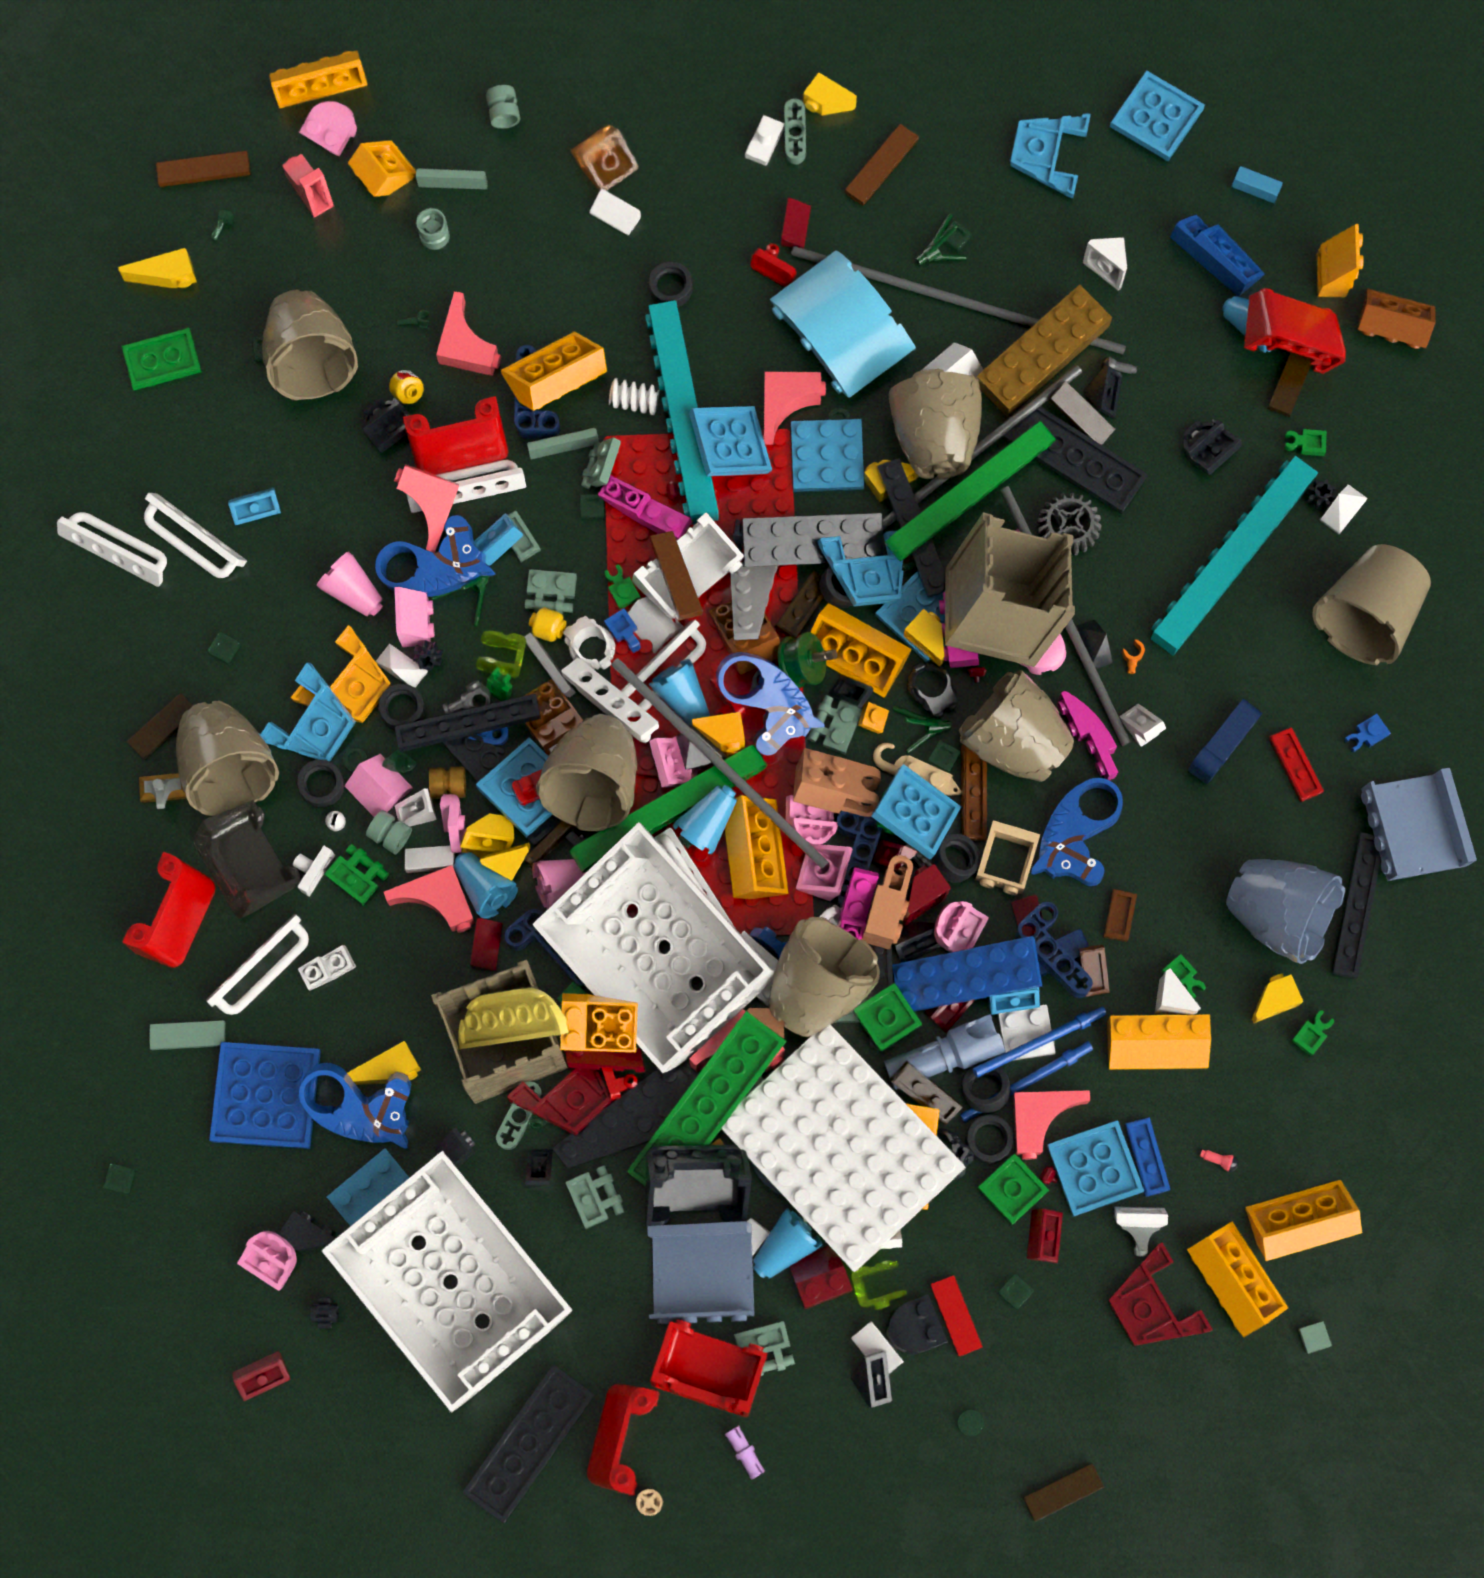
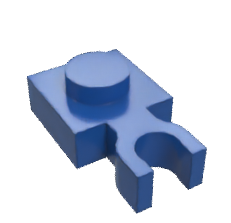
[1344,714,1391,753]

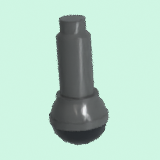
[1101,357,1137,374]

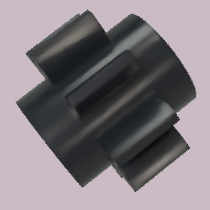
[1306,479,1337,509]
[413,640,443,671]
[311,1298,339,1329]

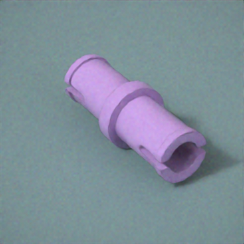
[725,1426,765,1479]

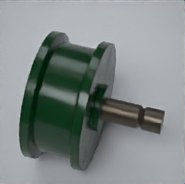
[778,632,837,688]

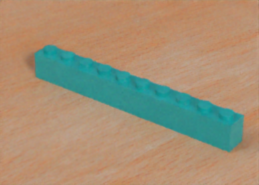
[645,301,719,525]
[1151,456,1318,656]

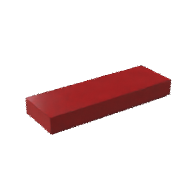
[1268,727,1324,802]
[930,1275,982,1357]

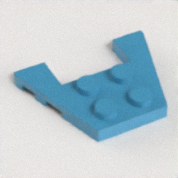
[1010,114,1091,198]
[817,531,903,606]
[261,662,356,761]

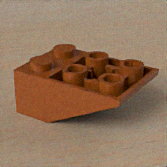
[709,601,780,675]
[524,679,583,756]

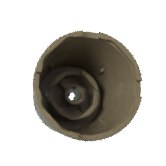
[1312,544,1431,665]

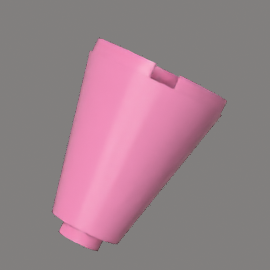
[316,552,383,616]
[532,859,586,909]

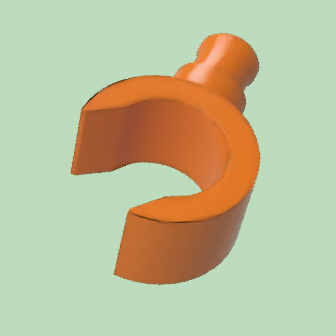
[1122,639,1145,674]

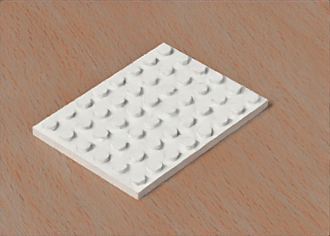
[718,1025,966,1273]

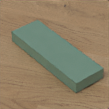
[416,169,487,189]
[527,428,599,459]
[150,1020,226,1050]

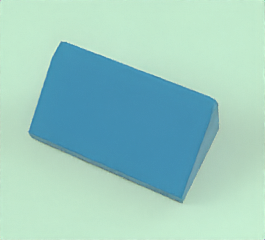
[1232,166,1283,203]
[228,488,281,525]
[474,513,523,566]
[988,987,1040,1015]

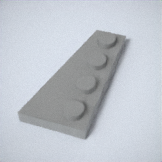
[731,562,778,640]

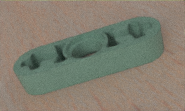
[784,99,806,164]
[496,1082,542,1150]

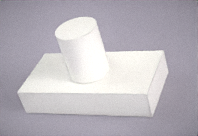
[745,116,785,166]
[293,846,335,897]

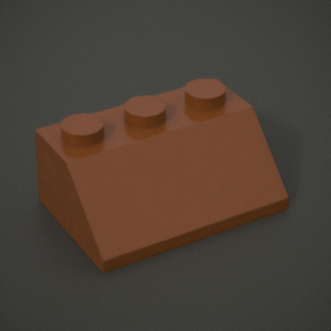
[1358,289,1435,348]

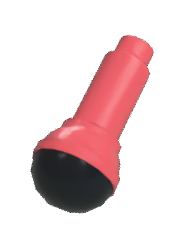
[1200,1149,1238,1172]

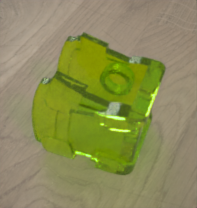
[476,630,526,678]
[851,1260,907,1310]

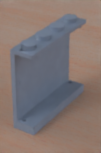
[1361,768,1477,881]
[648,1222,754,1324]

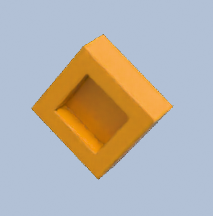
[858,702,889,734]

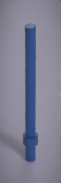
[973,1007,1106,1077]
[960,1041,1093,1123]

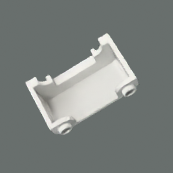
[632,513,744,620]

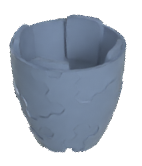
[1226,859,1345,964]

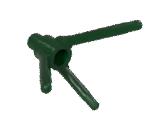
[916,213,967,265]
[431,576,490,627]
[893,706,951,753]

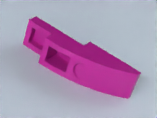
[598,475,692,540]
[1057,691,1118,780]
[837,868,879,940]

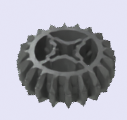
[1037,492,1102,556]

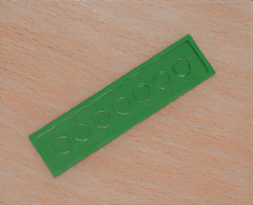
[627,1011,786,1186]

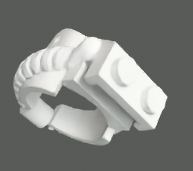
[563,616,615,670]

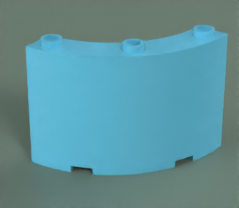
[770,250,916,398]

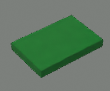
[122,328,202,391]

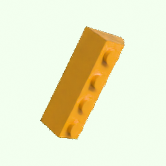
[269,51,367,108]
[501,332,607,411]
[810,603,912,698]
[725,795,789,899]
[1107,1015,1211,1070]
[1246,1180,1362,1261]
[1187,1221,1288,1337]

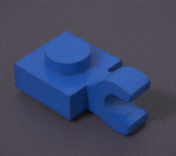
[604,608,641,653]
[749,927,787,959]

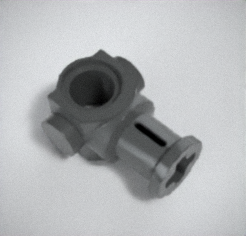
[443,680,492,715]

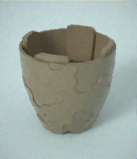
[262,289,358,400]
[888,369,982,479]
[959,670,1074,782]
[176,700,279,817]
[536,714,637,831]
[769,917,880,1037]

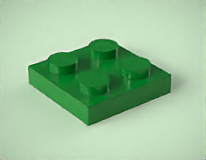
[853,983,922,1052]
[978,1153,1049,1225]

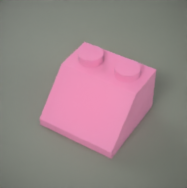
[395,587,435,647]

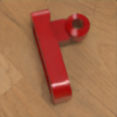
[750,244,796,287]
[710,676,746,718]
[512,769,542,805]
[601,1067,638,1102]

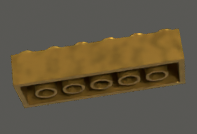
[976,285,1112,418]

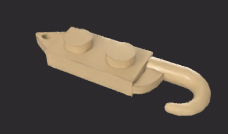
[873,743,961,796]

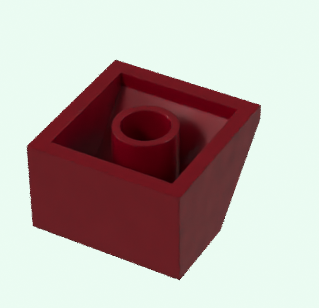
[902,864,951,925]
[789,1246,853,1310]

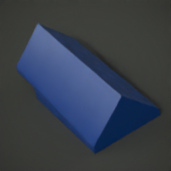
[1170,214,1265,297]

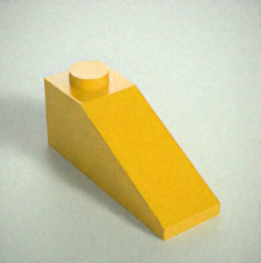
[118,248,197,288]
[347,1041,421,1085]

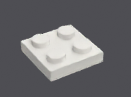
[998,1005,1055,1061]

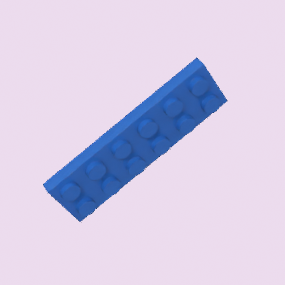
[892,936,1042,1012]

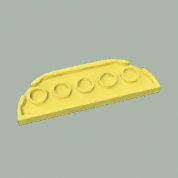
[458,988,569,1049]

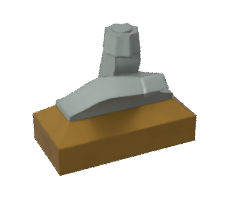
[139,773,186,809]

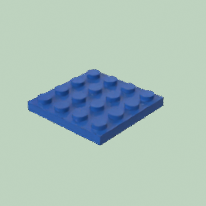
[209,1042,321,1149]

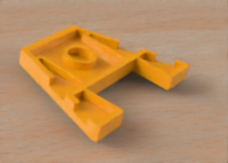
[290,625,392,723]

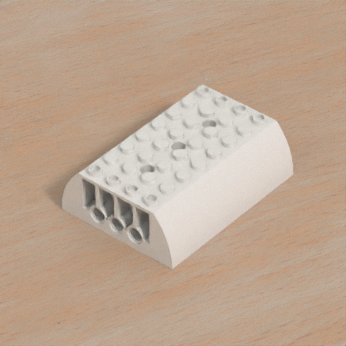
[532,822,774,1073]
[322,1151,572,1412]

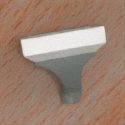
[1114,1207,1168,1256]

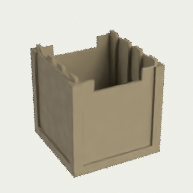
[945,513,1075,667]
[431,960,568,1104]

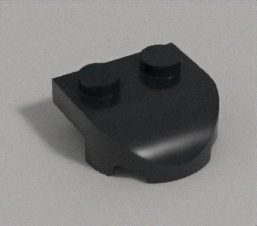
[360,398,411,453]
[1184,419,1242,475]
[885,1295,948,1356]

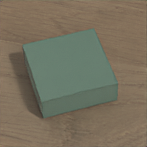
[1298,1321,1332,1354]

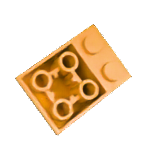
[1317,224,1363,297]
[560,993,638,1052]

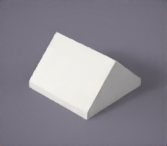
[1083,237,1127,290]
[921,342,983,378]
[628,597,684,653]
[1155,969,1200,1015]

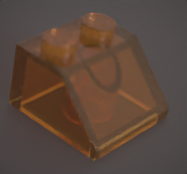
[571,125,639,191]

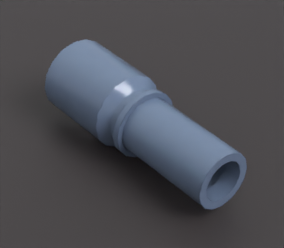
[884,1014,1006,1090]

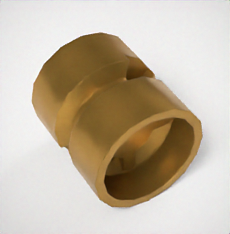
[429,766,466,799]

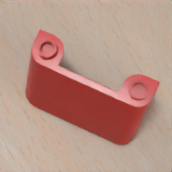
[1244,288,1346,374]
[403,396,508,475]
[123,852,216,967]
[650,1319,768,1417]
[587,1384,660,1495]

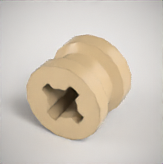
[636,1489,663,1516]

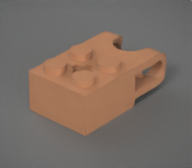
[793,748,881,817]
[862,855,913,949]

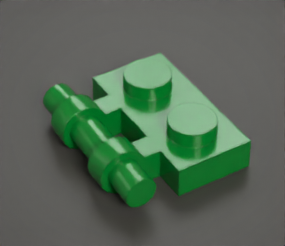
[325,844,389,905]

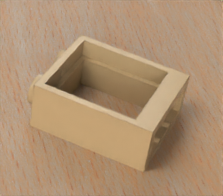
[975,820,1040,895]

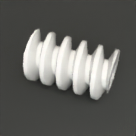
[609,378,659,415]

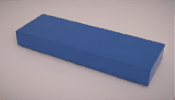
[1125,1117,1171,1197]

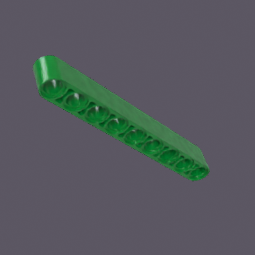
[885,421,1056,562]
[569,745,767,873]

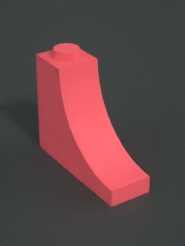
[282,154,334,218]
[436,292,501,376]
[764,372,826,445]
[394,464,459,553]
[384,865,475,933]
[689,1009,785,1073]
[1012,1091,1090,1160]

